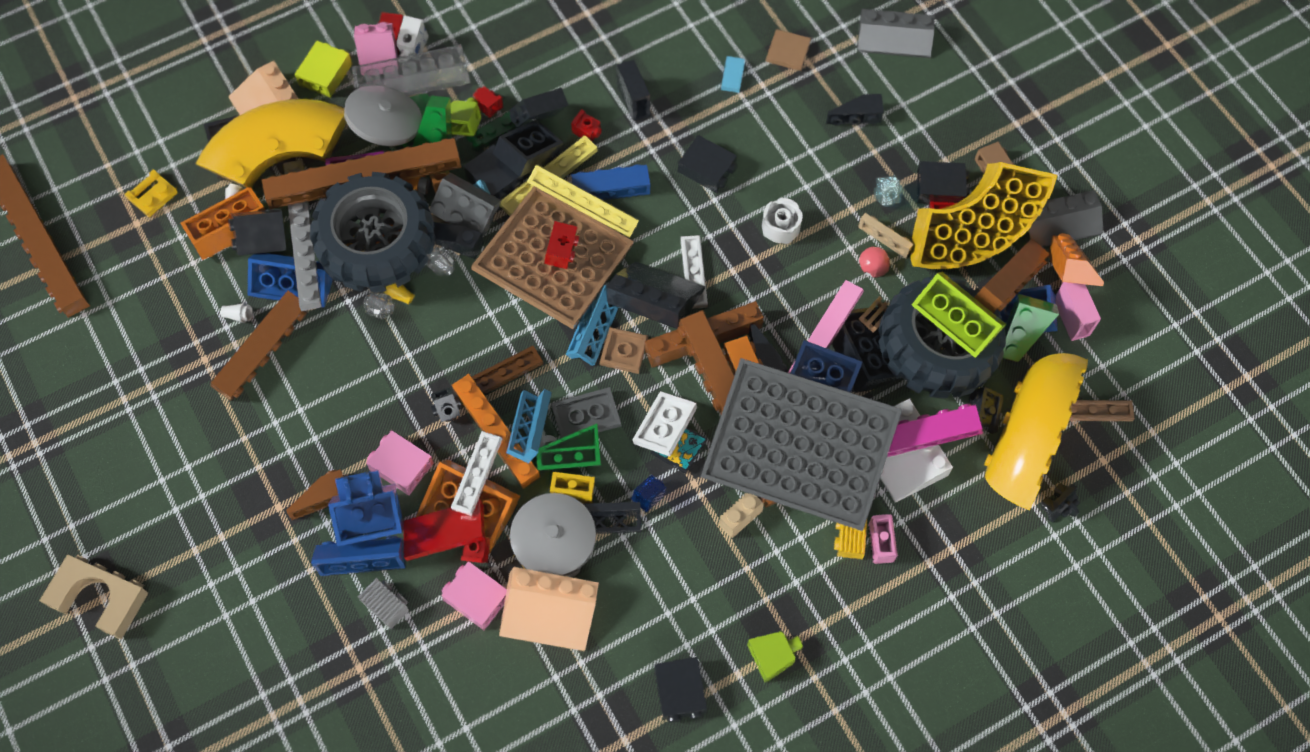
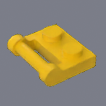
[124,169,178,218]

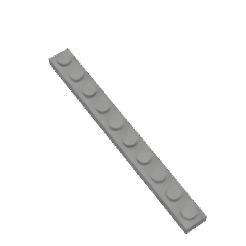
[283,160,322,311]

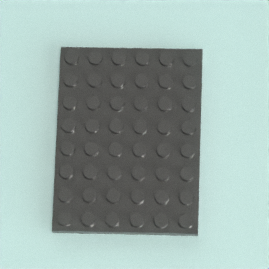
[701,358,902,532]

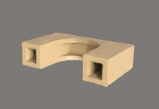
[39,554,148,640]

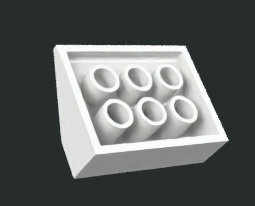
[880,399,953,503]

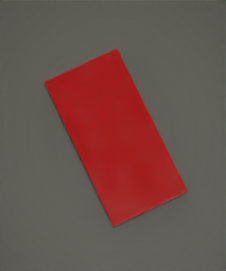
[403,499,485,561]

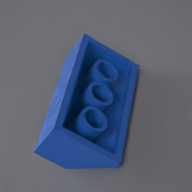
[248,253,332,307]
[311,536,406,576]

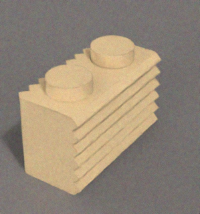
[719,493,764,538]

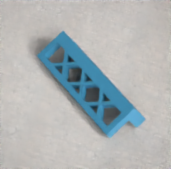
[566,285,619,365]
[506,389,552,463]

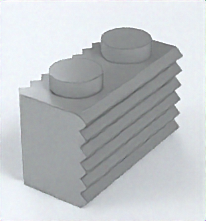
[358,578,409,629]

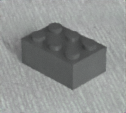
[429,173,502,237]

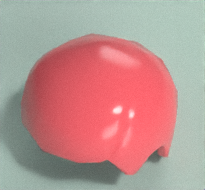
[859,247,890,278]

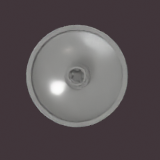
[344,85,422,146]
[510,493,596,576]

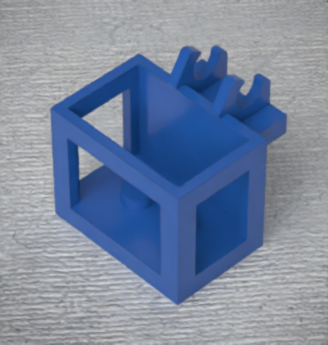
[328,470,404,547]

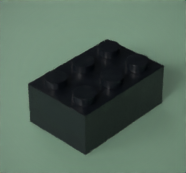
[493,119,564,177]

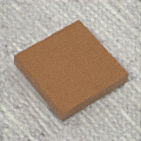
[766,29,811,71]
[600,327,648,374]

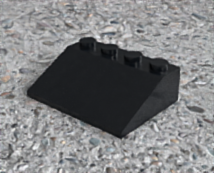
[606,261,705,329]
[831,307,903,393]

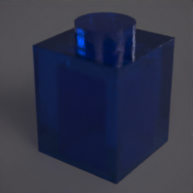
[631,474,666,513]

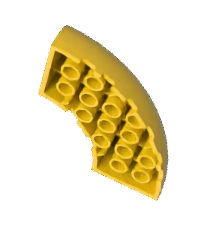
[195,99,347,188]
[911,162,1057,269]
[984,353,1088,510]

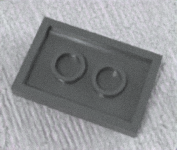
[551,387,621,438]

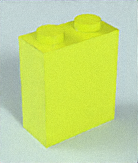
[295,41,352,98]

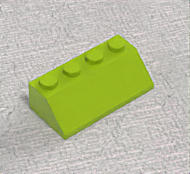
[912,272,1006,358]

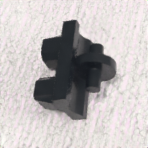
[1041,483,1080,522]

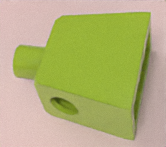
[451,97,481,136]
[747,632,803,682]

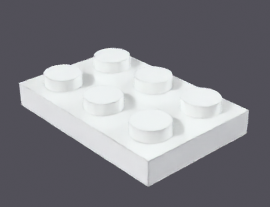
[633,391,697,456]

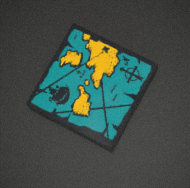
[651,427,707,474]

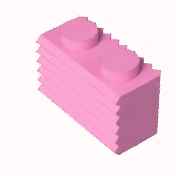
[868,515,898,564]

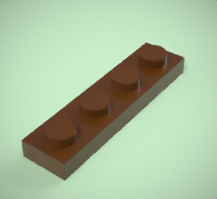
[471,345,543,395]

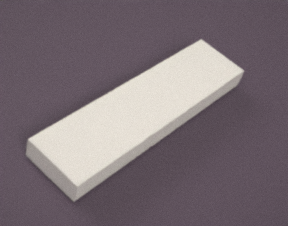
[681,235,708,309]
[451,431,502,516]

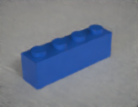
[571,165,650,200]

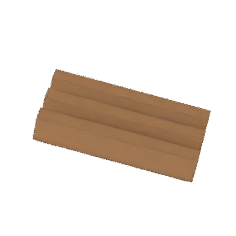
[859,296,888,332]

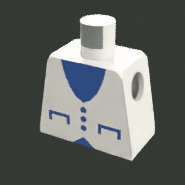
[396,16,429,64]

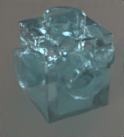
[874,176,903,207]

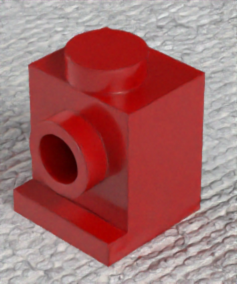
[473,86,503,118]
[571,109,602,142]
[461,537,491,563]

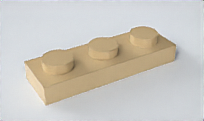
[858,213,913,258]

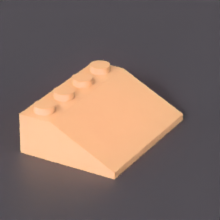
[229,61,298,115]
[499,567,598,651]

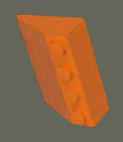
[416,460,520,554]

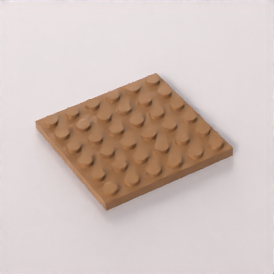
[472,186,634,329]

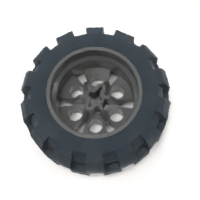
[310,172,435,293]
[878,277,1006,399]

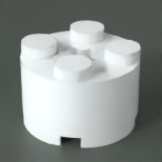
[762,198,803,244]

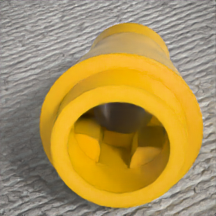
[384,283,415,305]

